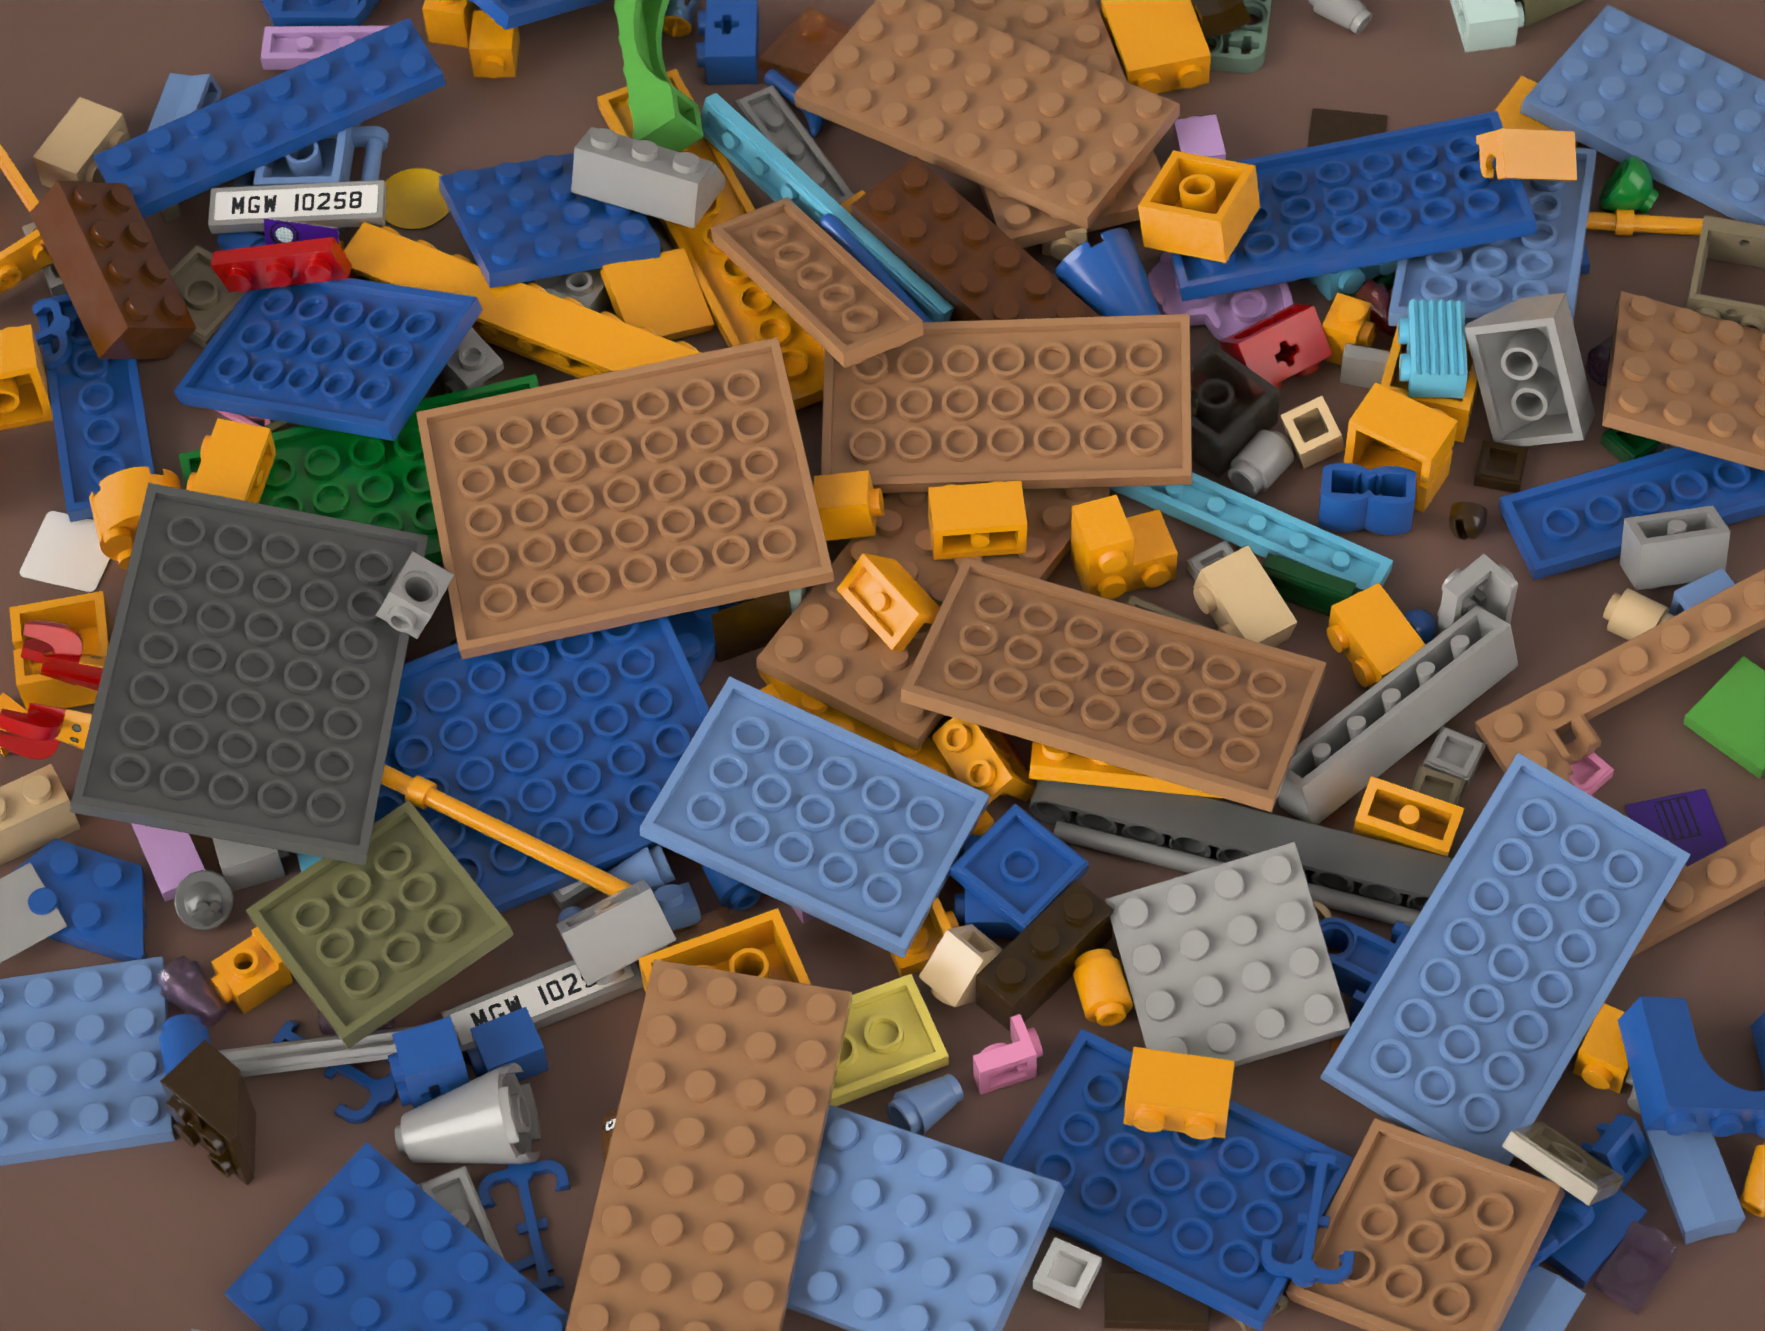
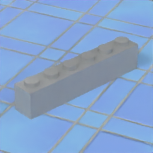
[1278,605,1519,825]

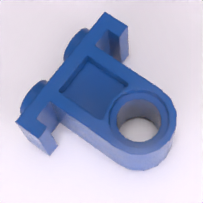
[1319,917,1411,1022]

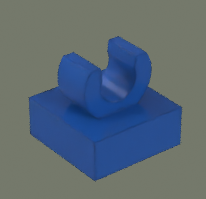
[1581,1113,1652,1189]

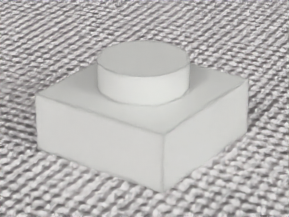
[1033,1237,1102,1309]

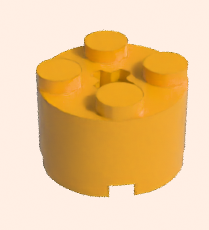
[89,467,182,570]

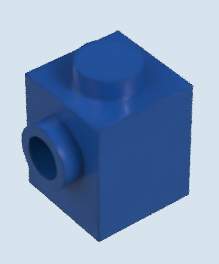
[467,1007,549,1082]

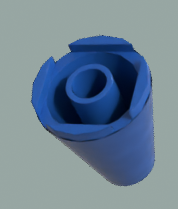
[1055,228,1161,317]

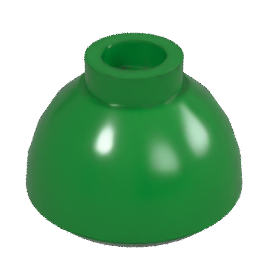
[1599,155,1659,214]

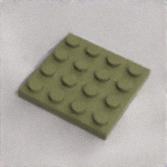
[246,800,514,1049]

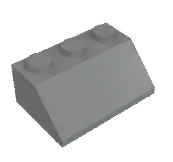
[571,127,726,228]
[1464,292,1595,447]

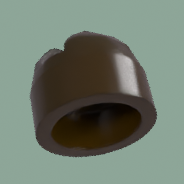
[1449,502,1488,540]

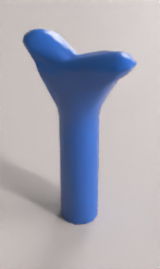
[764,69,826,138]

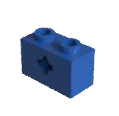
[697,0,760,85]
[387,1016,469,1108]

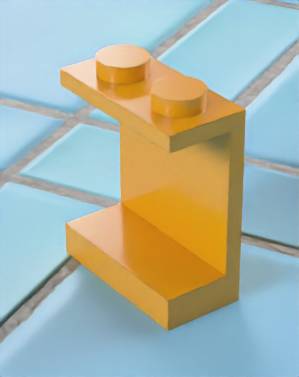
[1101,0,1211,94]

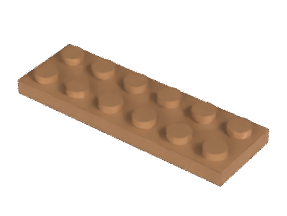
[711,197,924,368]

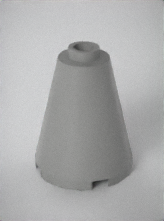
[395,1063,541,1164]

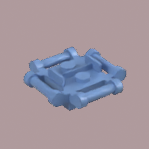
[233,123,389,234]

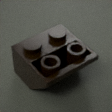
[160,1040,256,1185]

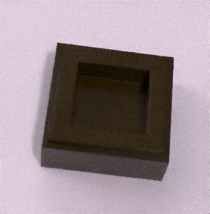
[1474,440,1528,493]

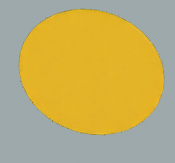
[385,168,450,229]

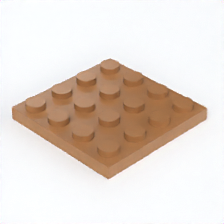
[1602,291,1765,471]
[1286,1118,1565,1331]

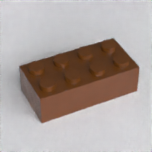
[30,180,197,359]

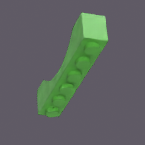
[614,0,703,152]

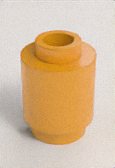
[1073,949,1133,1026]

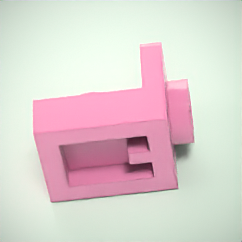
[973,1014,1043,1095]

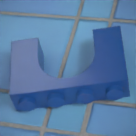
[1617,996,1765,1138]

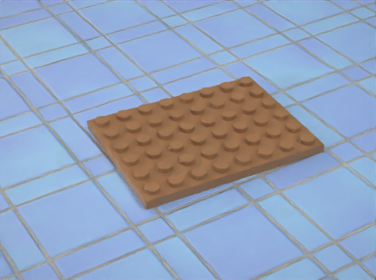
[416,337,834,659]

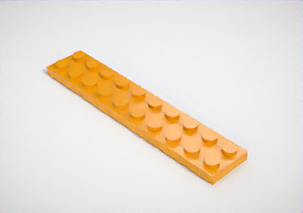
[597,69,825,411]

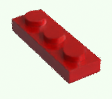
[210,237,352,293]

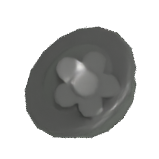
[174,870,234,931]

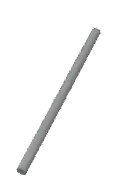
[1053,821,1421,927]

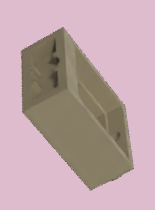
[1685,215,1765,333]

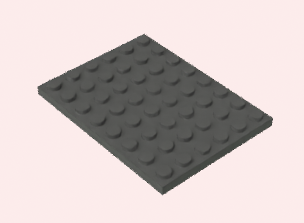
[70,483,428,865]

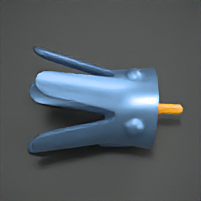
[663,0,701,37]

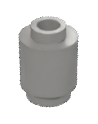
[1228,430,1294,497]

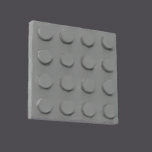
[1105,842,1351,1067]

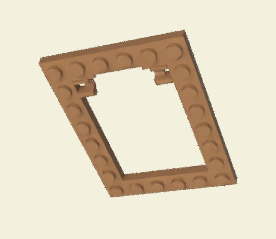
[1475,569,1765,958]

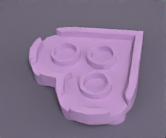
[1148,252,1293,340]

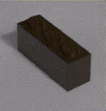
[976,880,1113,1031]

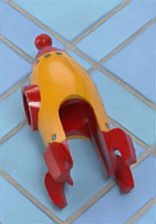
[0,620,106,760]

